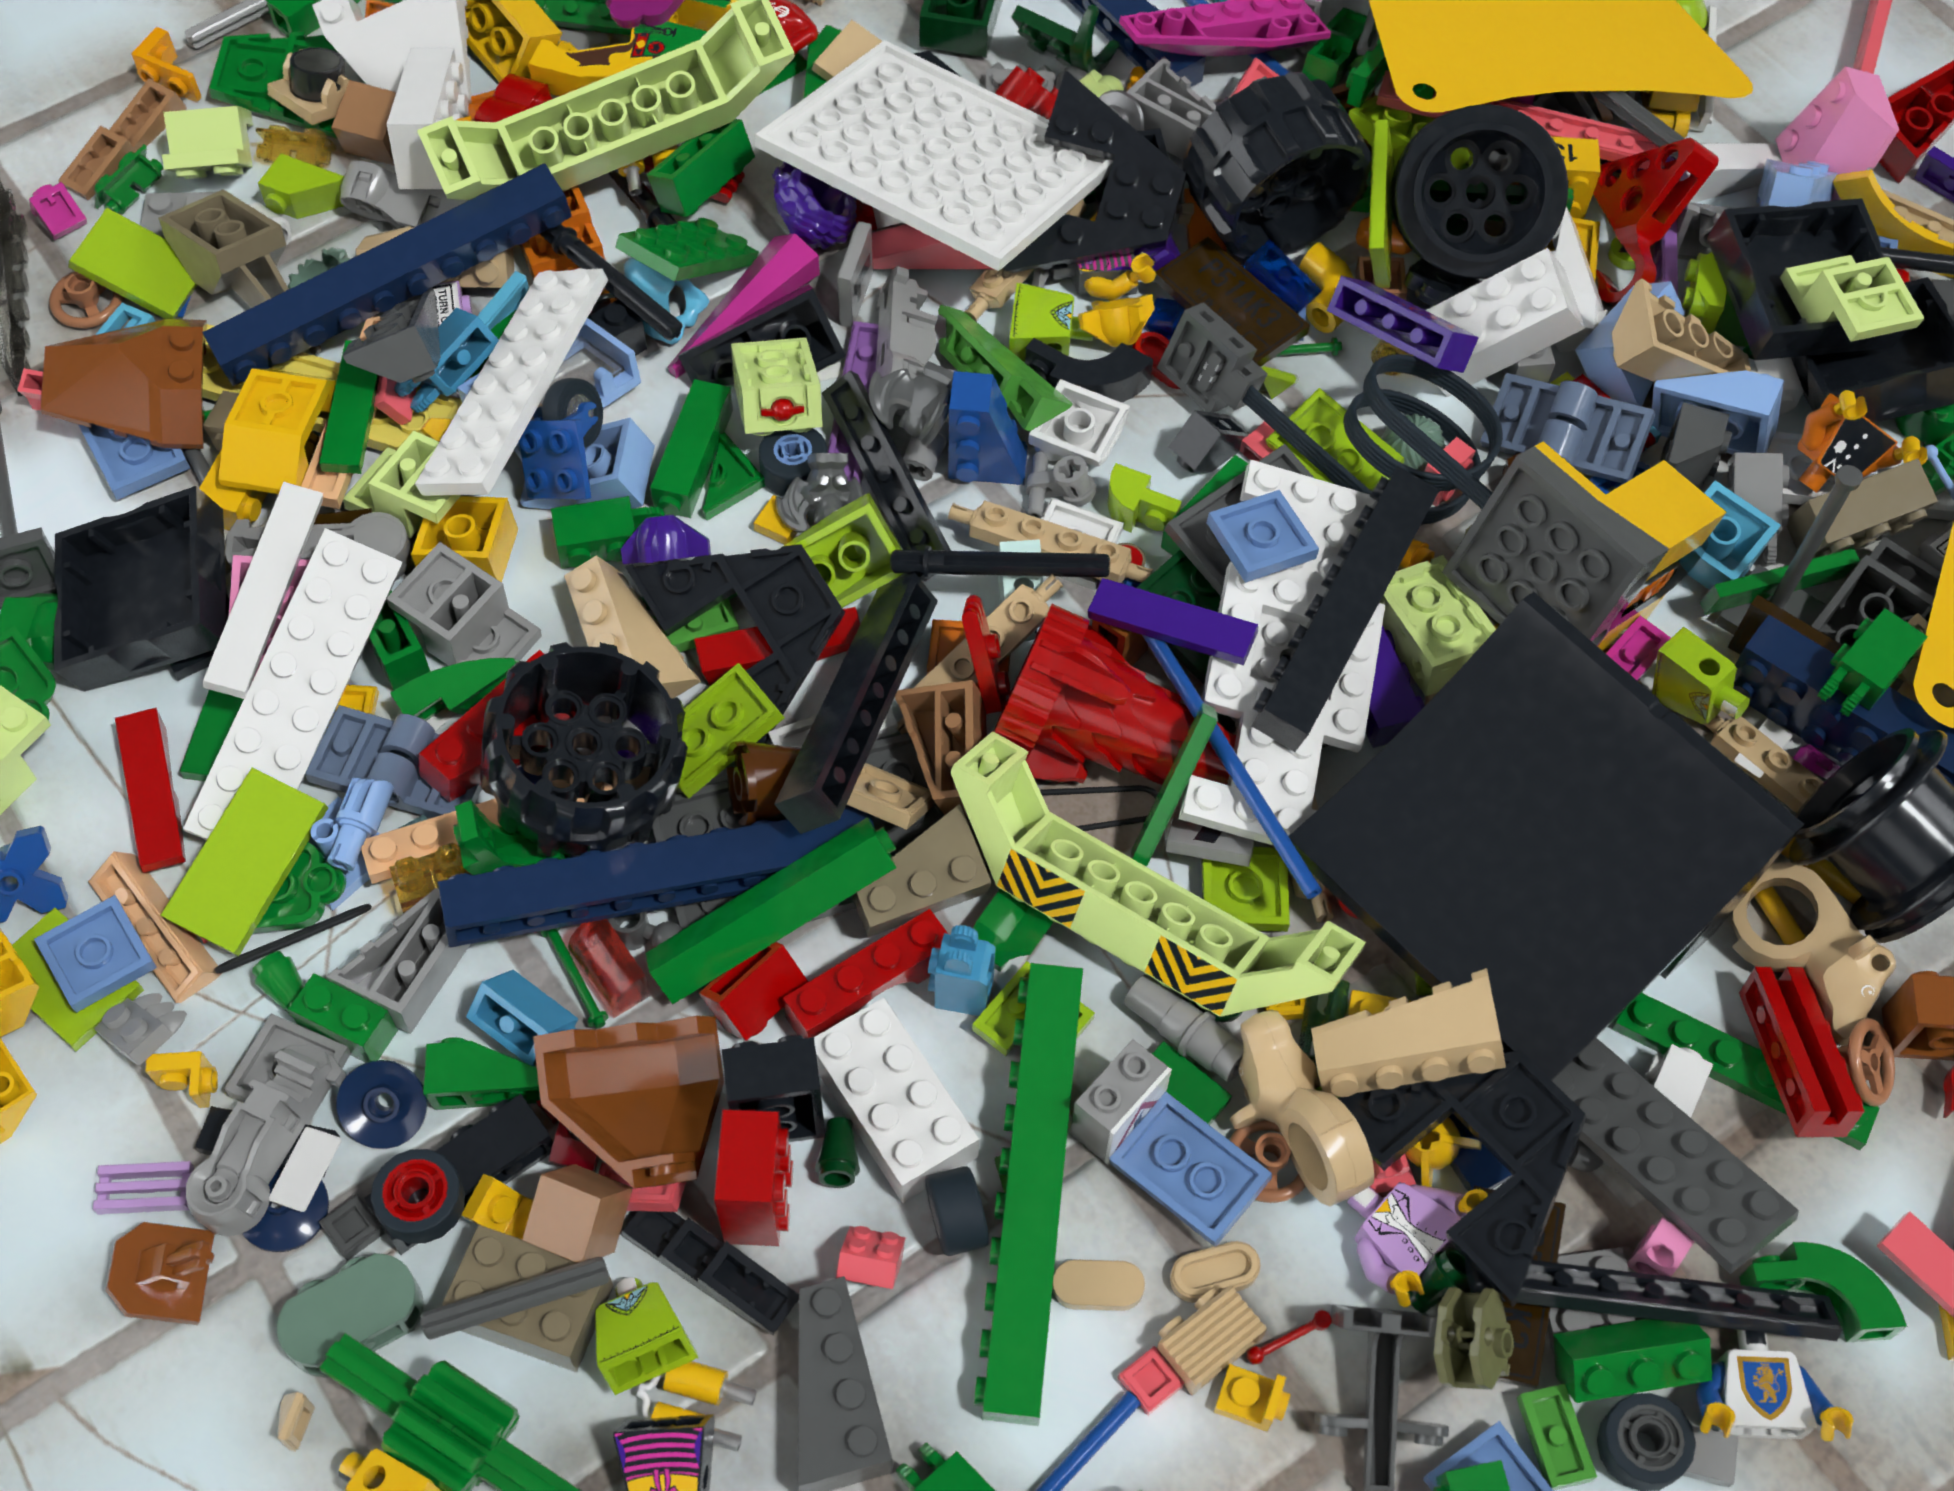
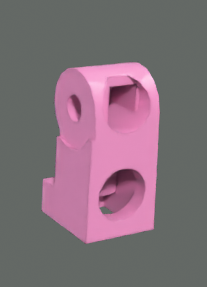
[1627,1217,1694,1277]

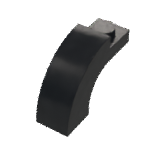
[1025,338,1153,403]

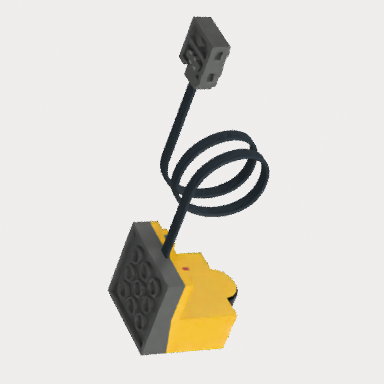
[1157,302,1727,651]

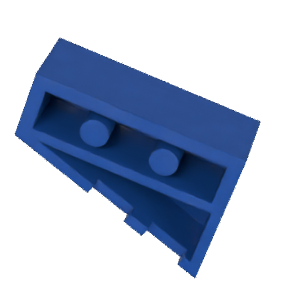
[948,371,1028,485]

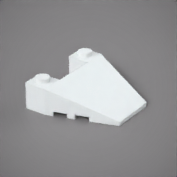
[312,0,472,104]

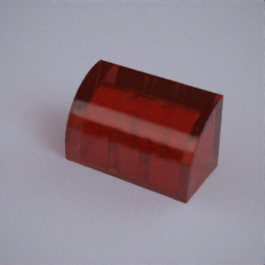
[568,918,651,1019]

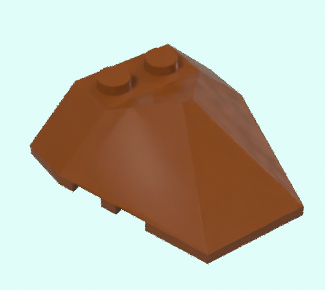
[41,319,207,449]

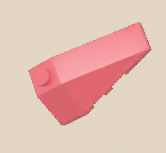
[872,224,993,269]

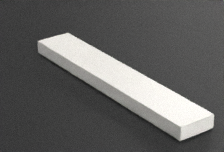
[203,482,323,699]

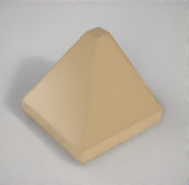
[278,1392,315,1452]

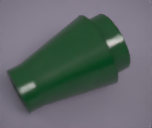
[815,1117,860,1188]
[1407,1248,1469,1313]

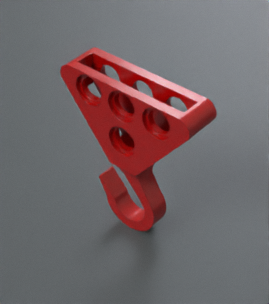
[1593,138,1719,307]

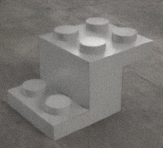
[386,542,542,666]

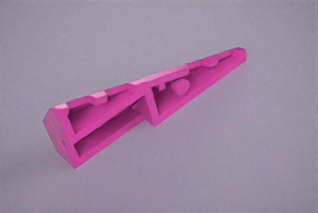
[668,233,820,379]

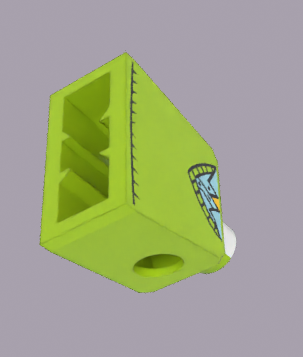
[1009,283,1093,362]
[1652,626,1750,724]
[595,1277,699,1395]

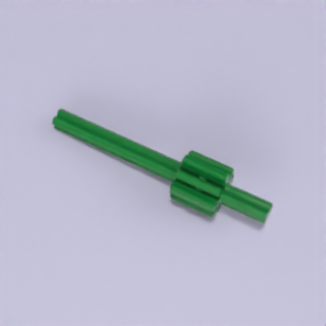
[319,1333,582,1491]

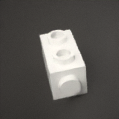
[1644,1044,1714,1118]

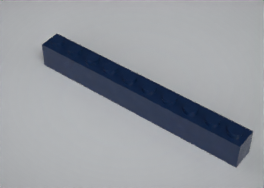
[202,163,572,386]
[438,805,874,948]

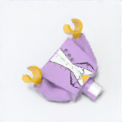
[1347,1182,1488,1308]

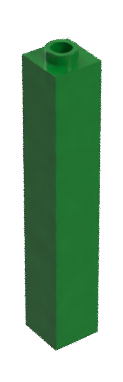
[645,817,897,1004]

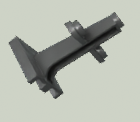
[1314,1304,1449,1491]

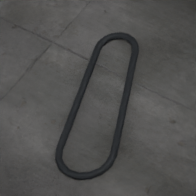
[1040,785,1158,831]
[215,904,372,973]

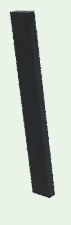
[1464,1259,1842,1341]

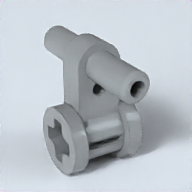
[1026,452,1097,518]

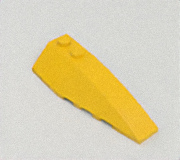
[465,0,562,83]

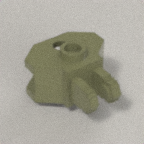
[1434,1288,1514,1390]

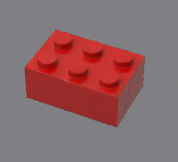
[714,1110,793,1246]

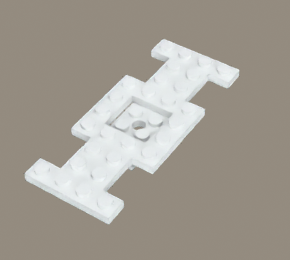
[1179,460,1385,846]

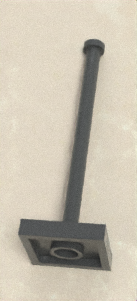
[0,402,58,609]
[1715,465,1863,635]

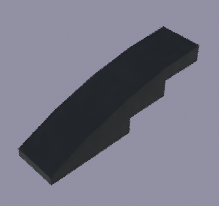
[622,1211,799,1335]

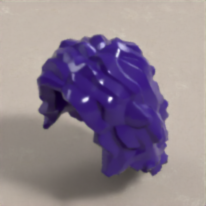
[772,162,857,250]

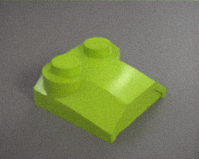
[1681,252,1727,334]

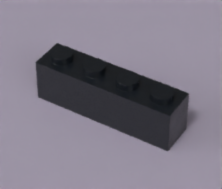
[364,1094,553,1255]

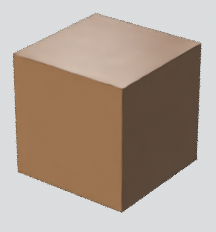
[331,80,396,166]
[522,1164,633,1263]

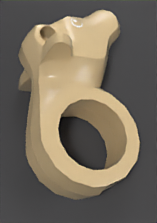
[1731,862,1897,1046]
[1229,1010,1374,1206]

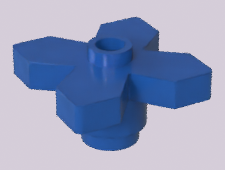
[0,826,68,923]

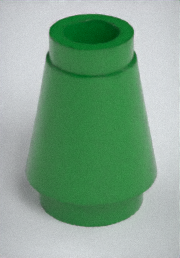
[252,951,305,1017]

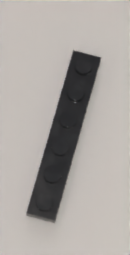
[822,371,951,581]

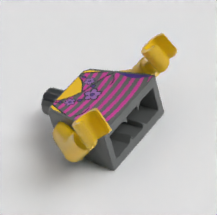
[1049,212,1156,301]

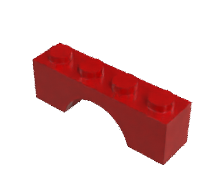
[783,908,948,1038]

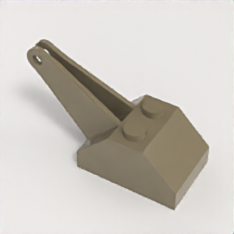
[159,189,321,355]

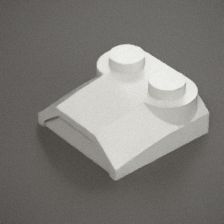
[1028,379,1130,467]

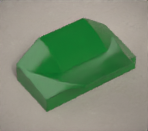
[0,593,58,670]
[973,889,1054,972]

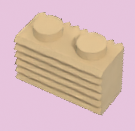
[1157,1285,1267,1395]

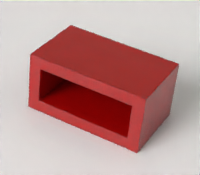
[699,942,809,1041]

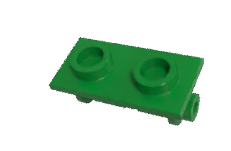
[94,144,164,215]

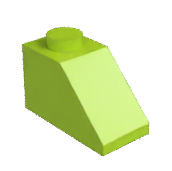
[258,153,344,219]

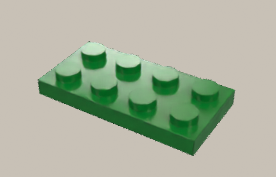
[615,218,759,282]

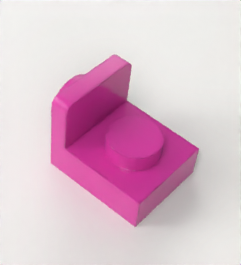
[29,182,87,240]

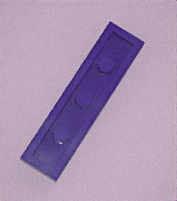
[1087,578,1258,666]

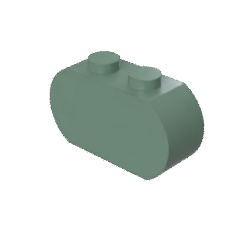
[277,1253,424,1377]

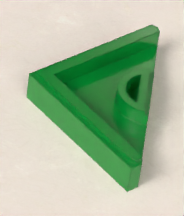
[703,432,766,521]

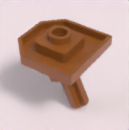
[105,1222,214,1325]

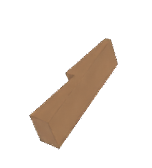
[58,79,187,200]

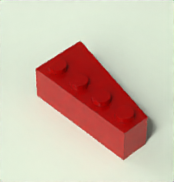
[1879,60,1954,184]
[419,650,598,802]

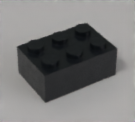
[722,1035,825,1142]

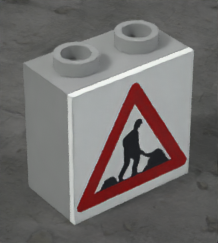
[1070,1039,1171,1165]

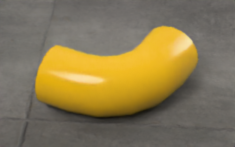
[1298,242,1354,333]

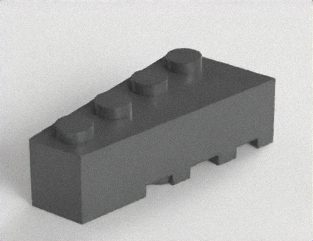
[798,1276,893,1491]

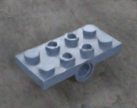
[1480,373,1656,484]
[305,705,482,818]

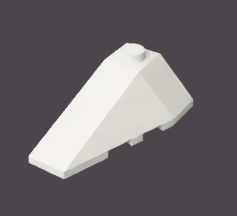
[1665,143,1782,203]
[1551,207,1609,353]

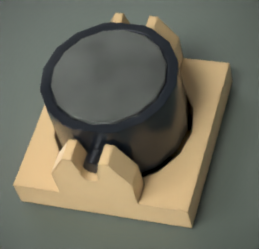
[267,48,349,125]

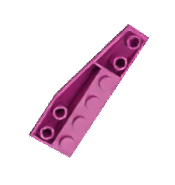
[1119,0,1331,57]

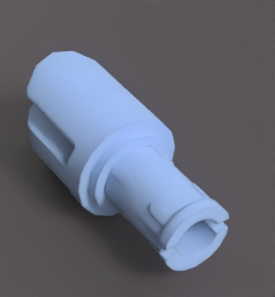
[327,777,394,871]

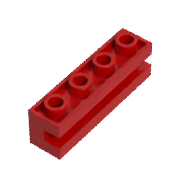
[1739,967,1865,1137]

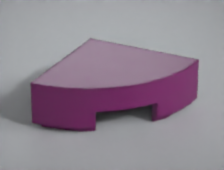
[1793,745,1840,779]

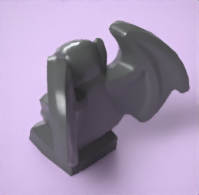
[869,361,954,446]
[775,453,865,533]

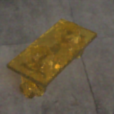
[255,125,336,168]

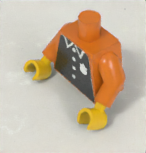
[1797,390,1928,493]

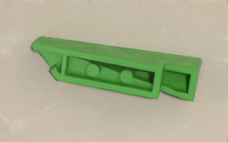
[938,305,1073,431]

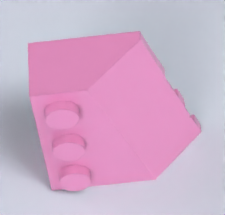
[1775,66,1899,201]

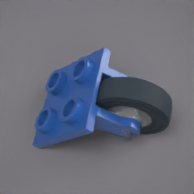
[519,378,603,499]

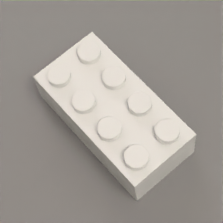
[387,48,469,189]
[1426,248,1585,397]
[814,997,979,1204]

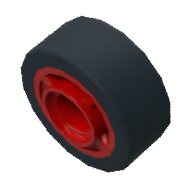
[371,1149,465,1243]

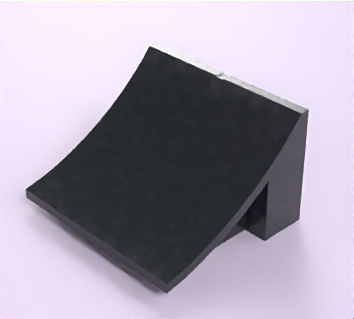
[1288,591,1804,1081]

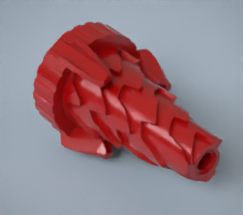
[993,604,1237,785]

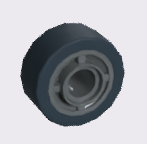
[1597,1393,1696,1491]

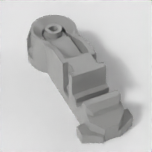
[340,160,469,229]
[876,266,937,416]
[225,512,412,579]
[186,1045,347,1237]

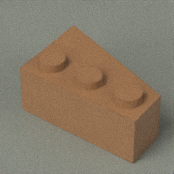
[895,680,987,817]

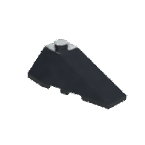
[678,284,846,386]

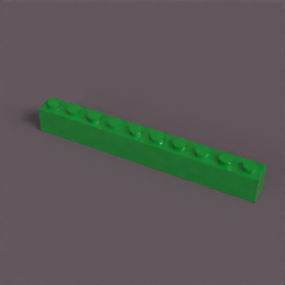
[974,963,1083,1426]

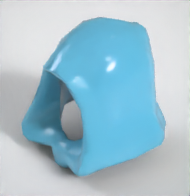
[623,257,709,344]

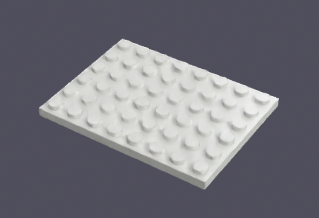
[755,40,1113,271]

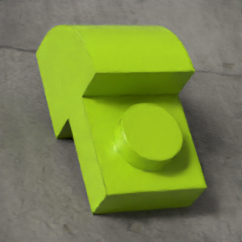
[1107,463,1182,533]

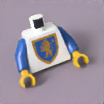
[1695,1329,1854,1442]

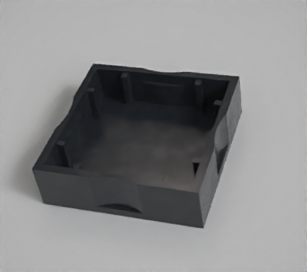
[1707,198,1906,361]
[1791,277,1954,423]
[54,486,227,692]

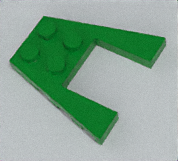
[209,31,346,138]

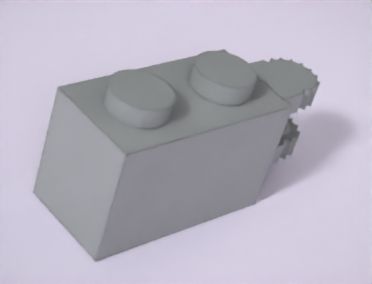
[1727,452,1790,565]

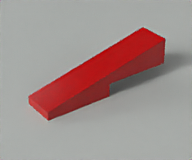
[694,607,861,686]
[115,707,186,873]

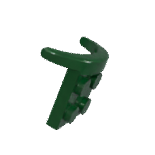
[1011,5,1119,73]

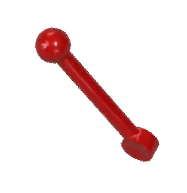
[1246,1310,1332,1365]

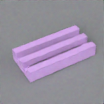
[93,1161,194,1214]

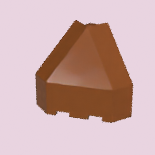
[533,1016,724,1188]

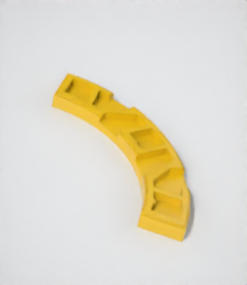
[1833,169,1954,278]

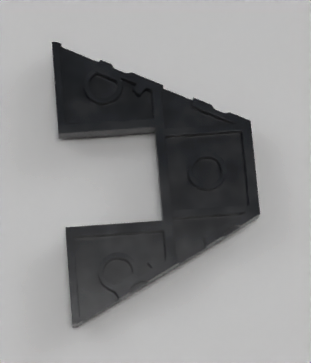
[1003,71,1186,277]
[625,544,845,744]
[1338,1050,1586,1307]

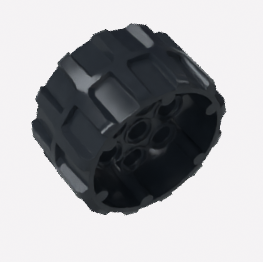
[1182,71,1372,261]
[480,642,688,857]

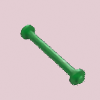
[1278,337,1342,356]
[540,927,609,1029]

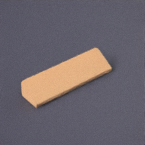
[88,851,222,1003]

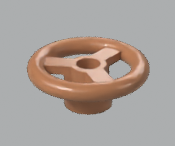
[49,271,125,329]
[1838,1018,1895,1107]
[1229,1120,1306,1203]

